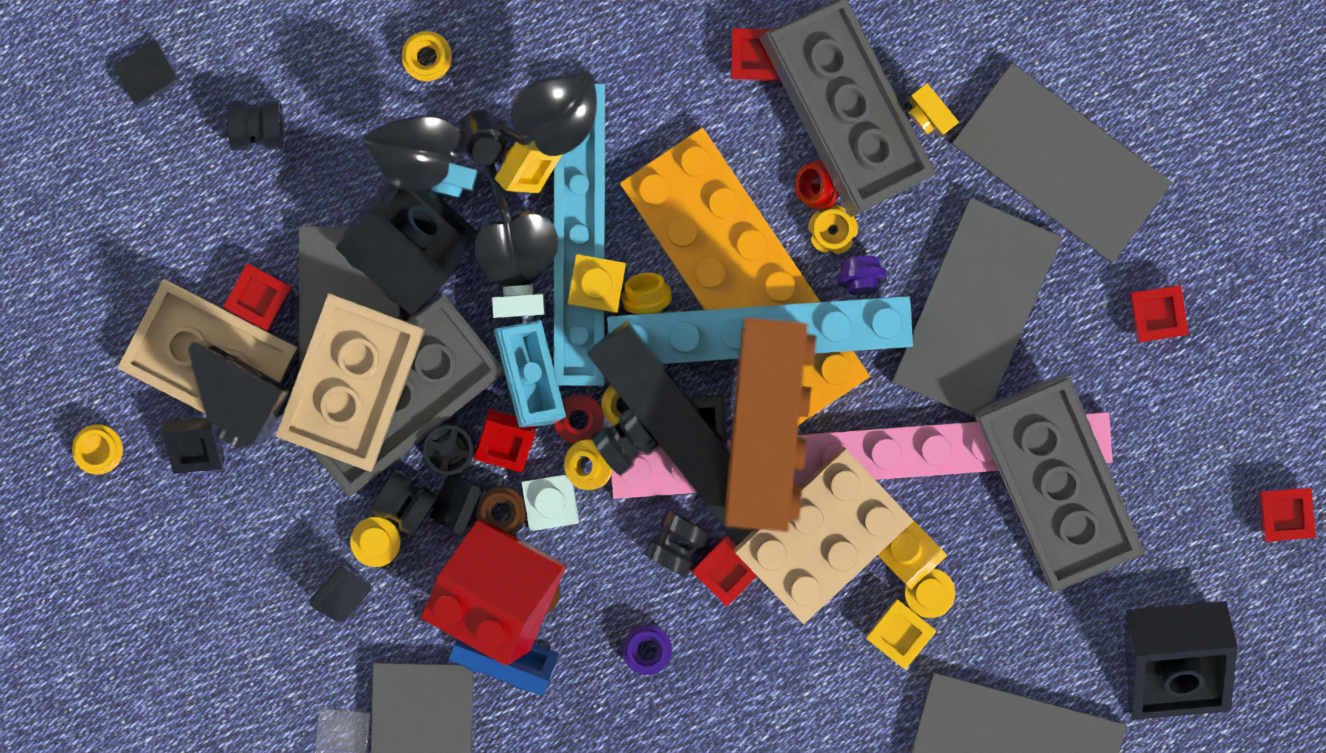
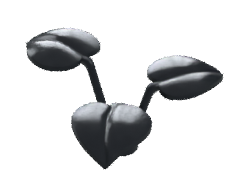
[363,70,597,286]

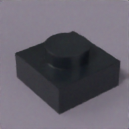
[162,418,225,474]

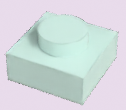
[492,285,546,318]
[522,474,580,531]

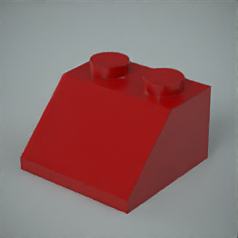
[421,518,567,666]

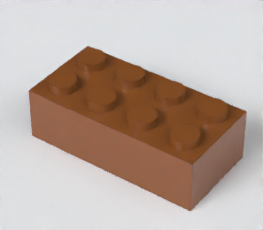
[724,317,816,532]

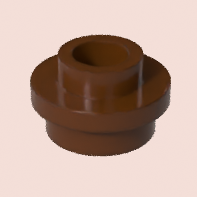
[476,487,526,535]

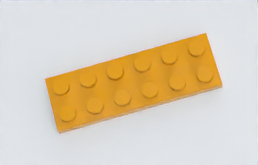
[620,127,871,425]

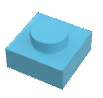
[431,163,479,198]

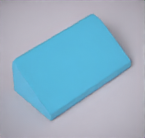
[494,320,566,427]

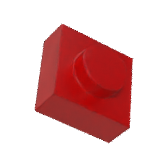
[731,28,781,82]
[223,263,293,331]
[1129,285,1189,343]
[474,409,537,473]
[1258,487,1316,542]
[691,535,757,606]

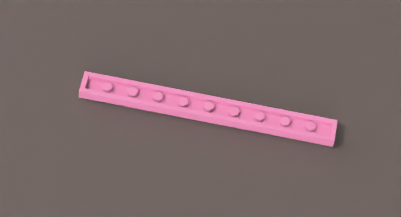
[612,412,1113,499]

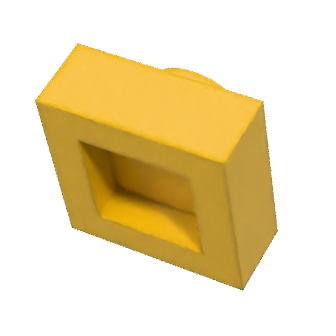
[908,83,959,138]
[494,141,562,193]
[567,254,626,313]
[878,519,947,590]
[865,598,936,670]

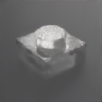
[315,707,371,753]

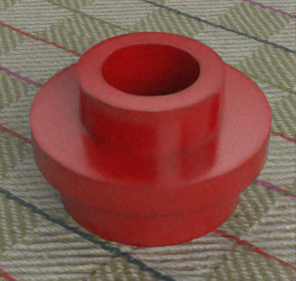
[795,160,839,210]
[554,395,604,444]

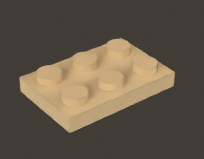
[117,279,299,413]
[275,293,425,472]
[733,446,913,624]

